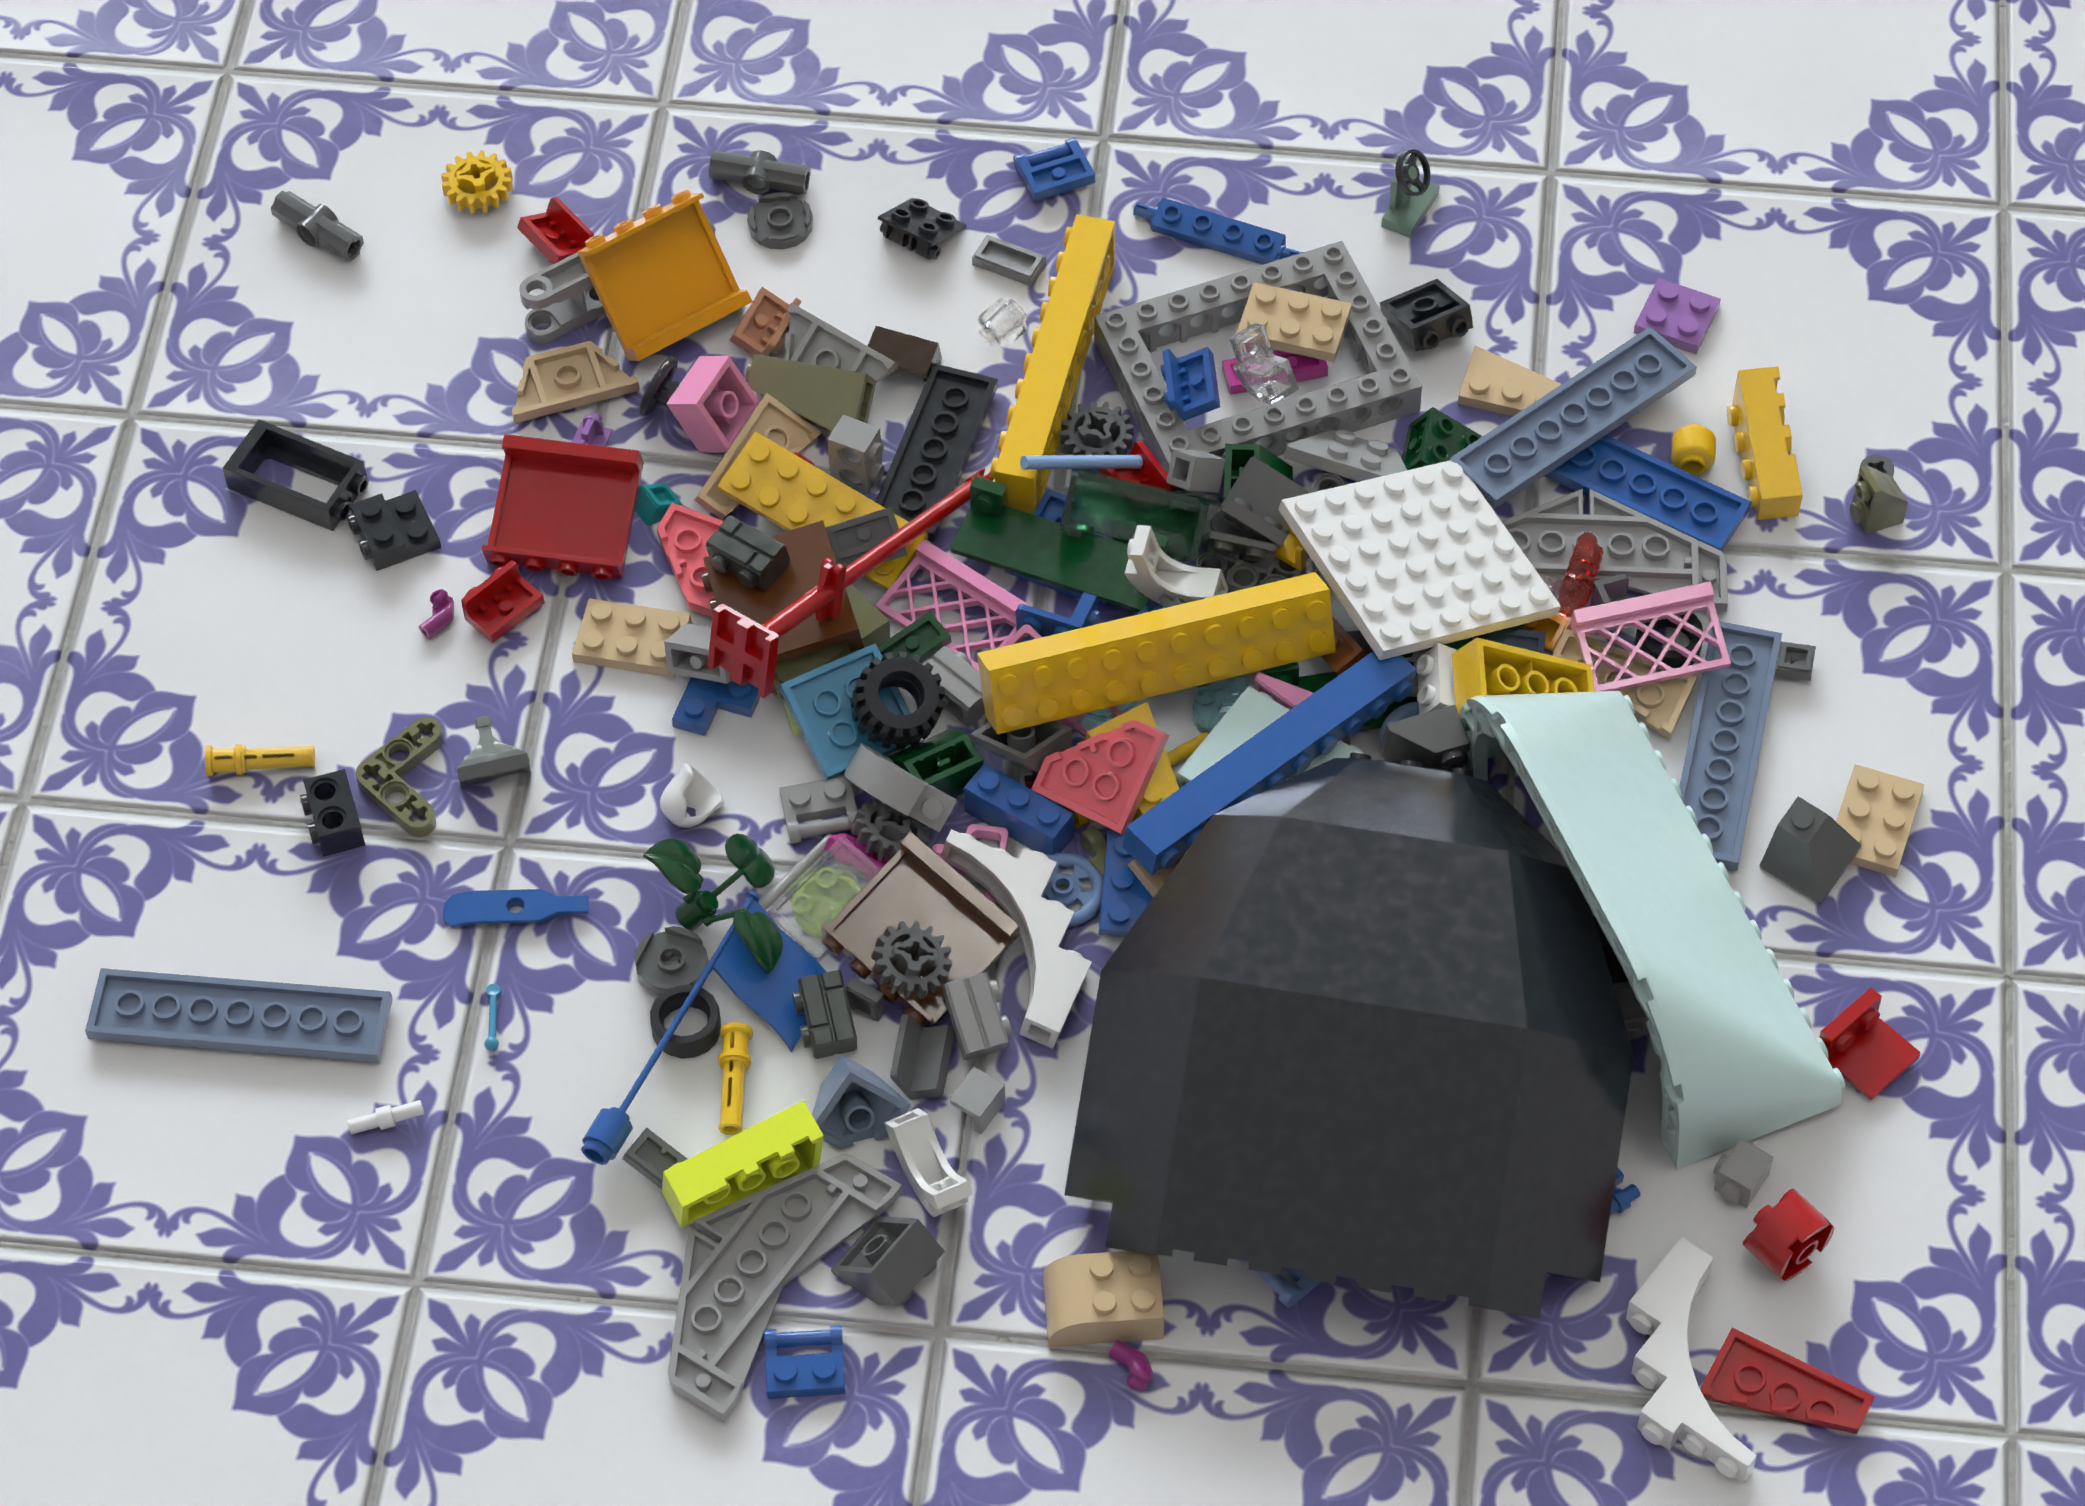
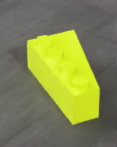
[662,1100,824,1227]

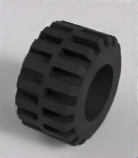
[851,652,945,750]

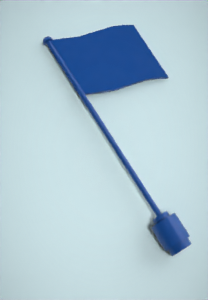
[581,891,826,1165]

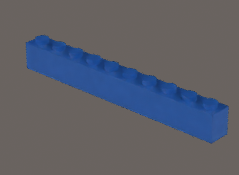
[1122,651,1416,876]

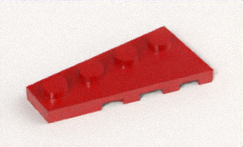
[1700,1327,1875,1434]

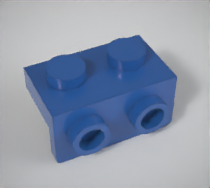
[1161,347,1221,421]

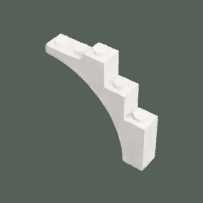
[941,829,1092,1049]
[1626,1237,1757,1484]

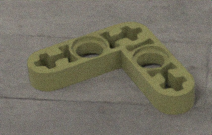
[355,717,444,837]

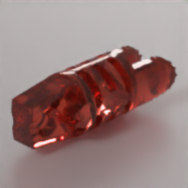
[1558,531,1604,618]

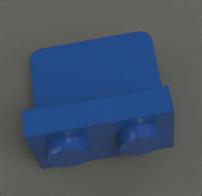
[1015,592,1101,643]

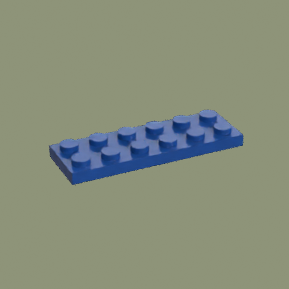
[1545,435,1751,552]

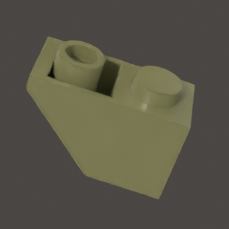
[1850,465,1908,535]

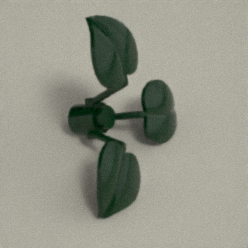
[643,833,783,974]

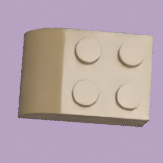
[1043,1251,1164,1347]

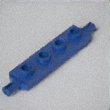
[1133,197,1303,265]

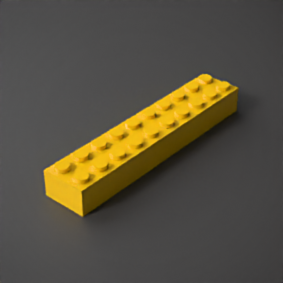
[990,214,1115,514]
[977,572,1336,734]

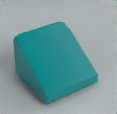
[635,483,684,525]

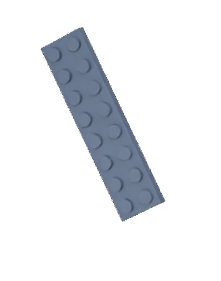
[1449,327,1697,509]
[1679,621,1782,871]
[85,968,393,1063]

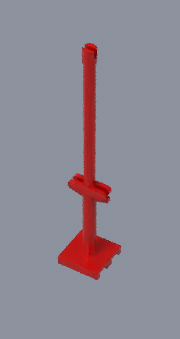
[707,468,994,698]

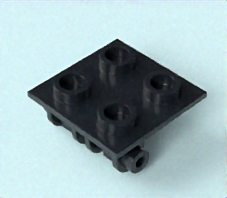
[878,198,967,260]

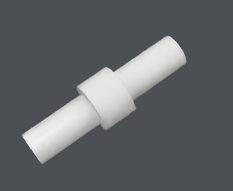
[347,1100,424,1135]

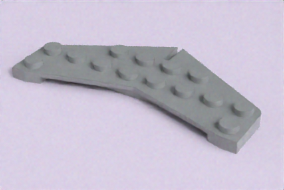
[1501,489,1728,612]
[668,1154,903,1421]

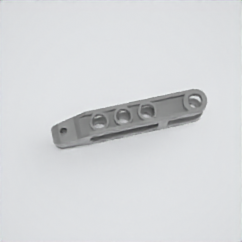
[519,216,716,344]

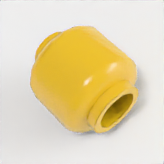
[1671,424,1716,476]

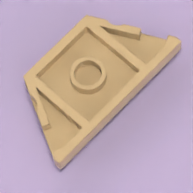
[512,340,640,424]

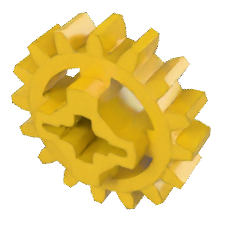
[441,150,513,214]

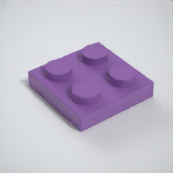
[1634,278,1721,354]

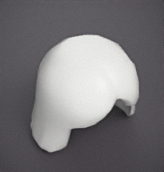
[660,762,725,828]

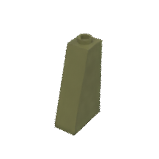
[745,354,877,432]
[772,584,890,699]

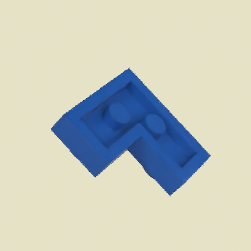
[672,677,760,736]

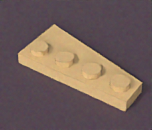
[1458,345,1562,417]

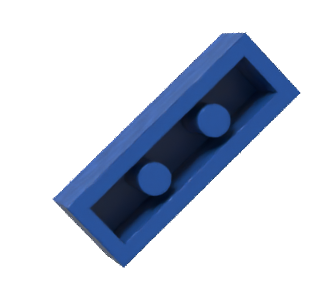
[964,763,1074,855]

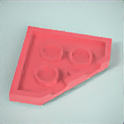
[657,503,723,618]
[1031,720,1170,834]

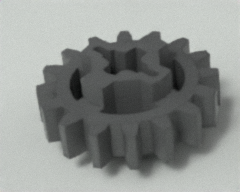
[1060,401,1134,455]
[852,799,931,861]
[871,920,953,999]

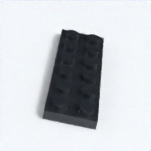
[875,363,998,542]

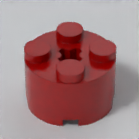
[1742,1188,1835,1281]

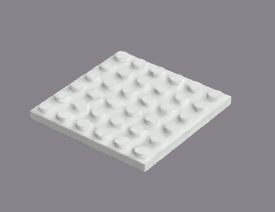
[1278,460,1561,660]

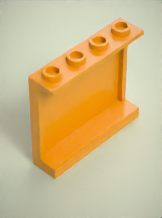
[577,190,752,361]

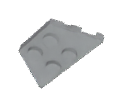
[783,302,899,382]
[1284,429,1407,482]

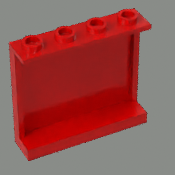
[481,434,644,580]

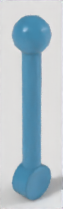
[484,984,501,1051]

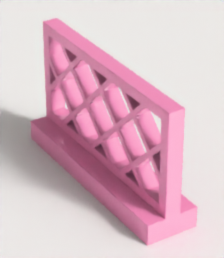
[875,539,1032,671]
[1570,581,1731,692]

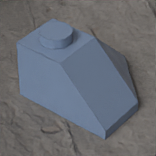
[812,1055,911,1149]

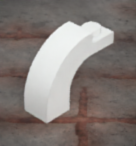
[1125,525,1229,604]
[884,1108,973,1217]

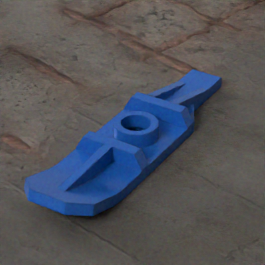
[443,889,589,928]

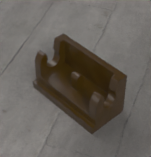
[868,326,942,382]

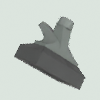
[457,716,530,786]

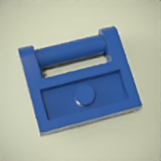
[1013,137,1095,202]
[765,1325,845,1399]

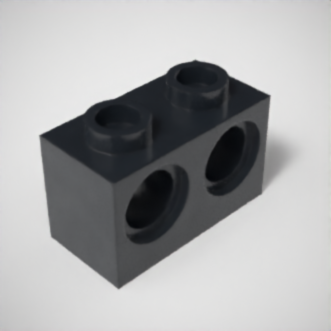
[299,769,366,857]

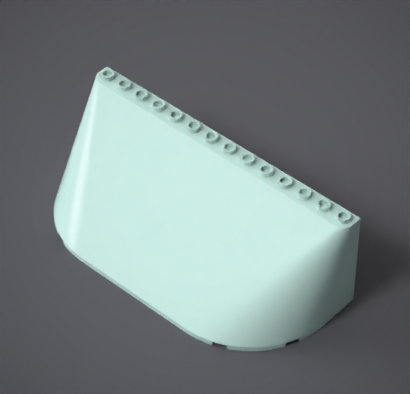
[1460,691,1845,1169]

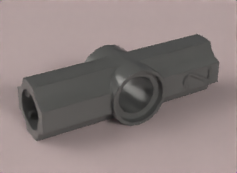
[708,150,811,194]
[271,190,364,261]

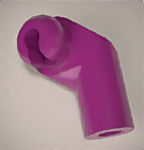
[419,589,454,640]
[1109,1340,1153,1391]

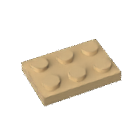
[1236,282,1352,362]
[572,598,692,678]
[1836,764,1925,877]

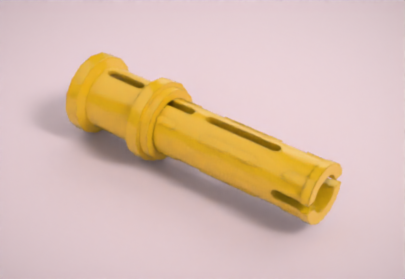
[205,744,315,777]
[718,1022,753,1135]

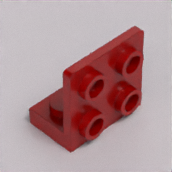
[1819,987,1920,1100]

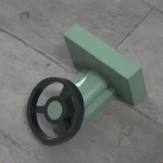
[1381,149,1440,238]

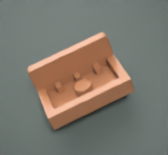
[729,287,802,356]

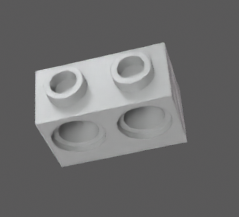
[827,414,885,495]

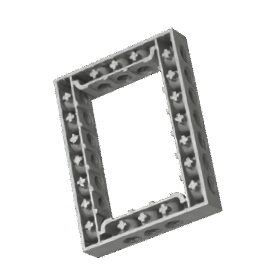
[1094,241,1422,488]

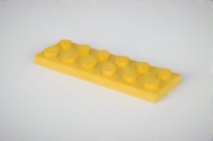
[717,431,928,591]

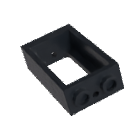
[223,419,369,531]

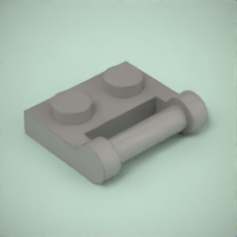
[779,776,858,844]

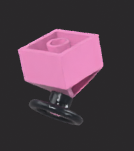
[638,356,760,453]

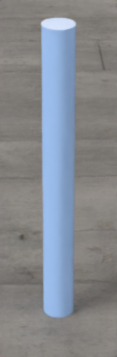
[1020,455,1143,470]

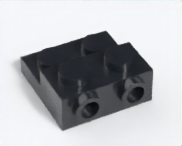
[1379,279,1473,352]
[346,490,441,571]

